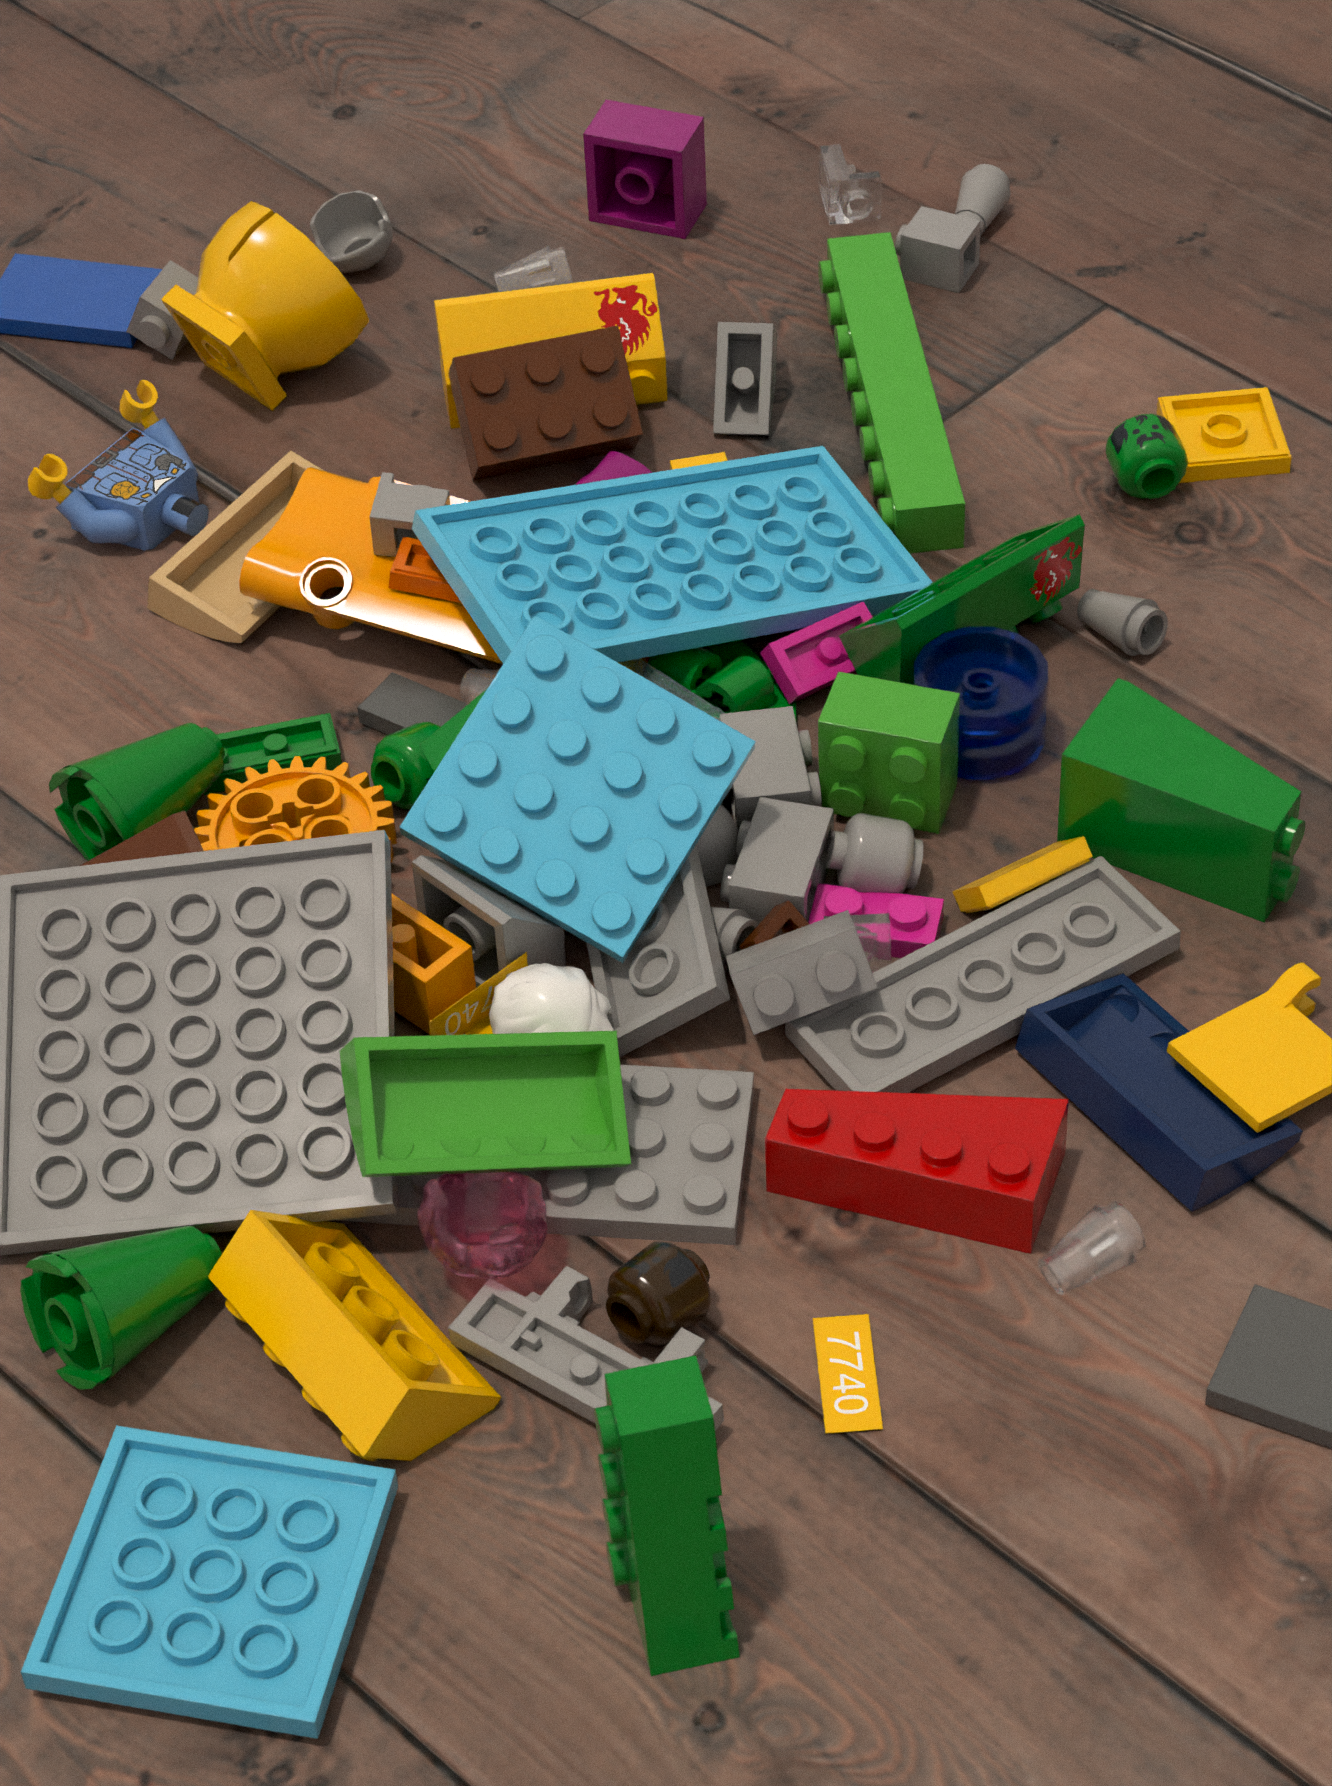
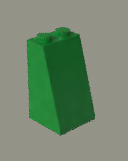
[1057,678,1306,922]

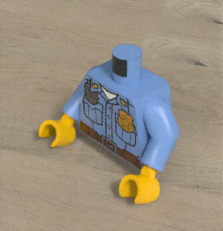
[28,380,209,551]

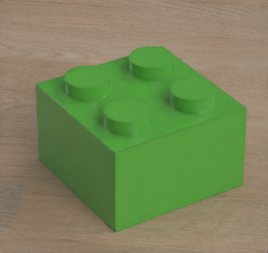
[818,671,960,834]

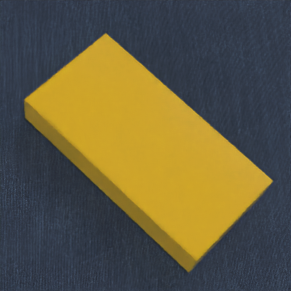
[952,836,1093,913]

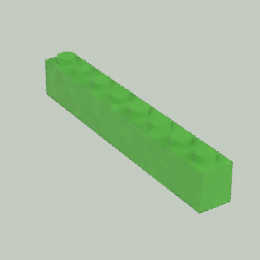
[818,232,965,553]

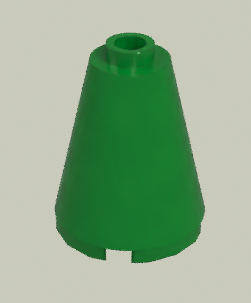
[49,723,225,861]
[20,1226,222,1390]

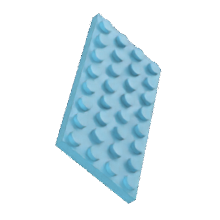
[412,446,933,663]

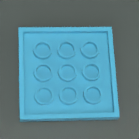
[399,615,756,963]
[21,1425,398,1739]

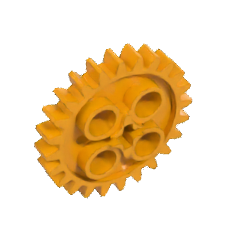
[194,756,397,862]

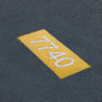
[429,952,528,1035]
[813,1314,883,1434]

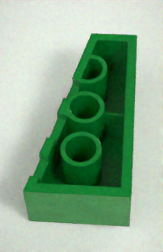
[594,1355,740,1676]

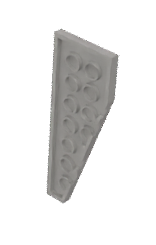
[336,1065,755,1245]

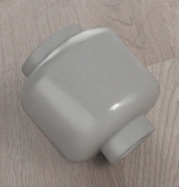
[826,813,923,894]

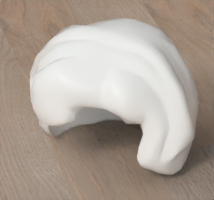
[489,963,614,1034]

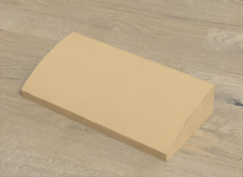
[147,451,324,643]

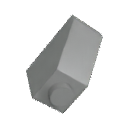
[713,322,778,436]

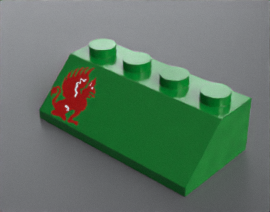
[839,514,1085,687]

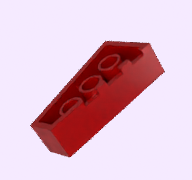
[765,1089,1069,1254]

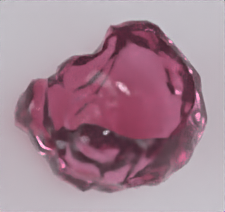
[417,1172,548,1279]

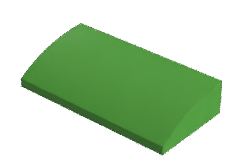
[339,1031,631,1177]

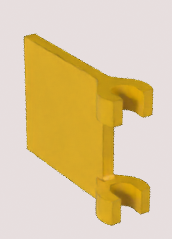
[1167,963,1332,1133]

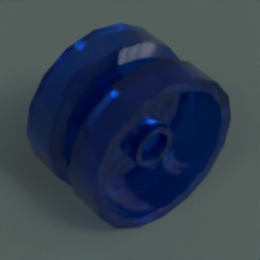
[914,627,1048,780]

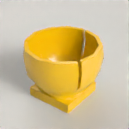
[161,201,369,411]

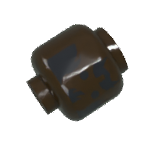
[606,1241,711,1347]

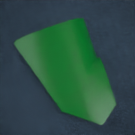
[647,639,796,719]

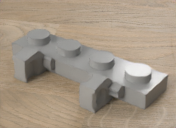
[448,1266,724,1431]

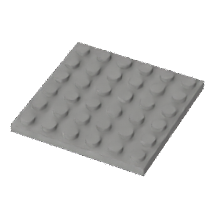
[0,830,399,1256]

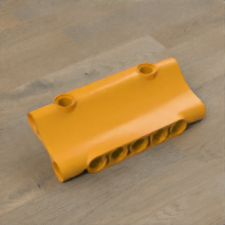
[239,467,650,677]

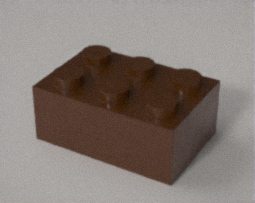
[448,326,643,481]

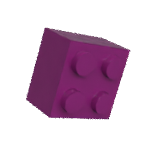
[583,99,707,239]

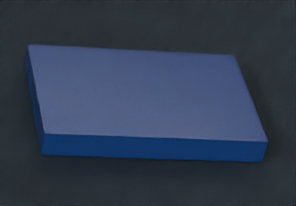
[0,253,162,348]

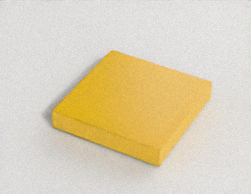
[1157,387,1292,483]

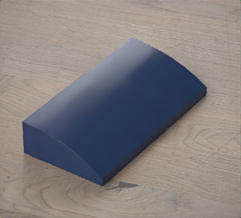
[1015,973,1303,1212]

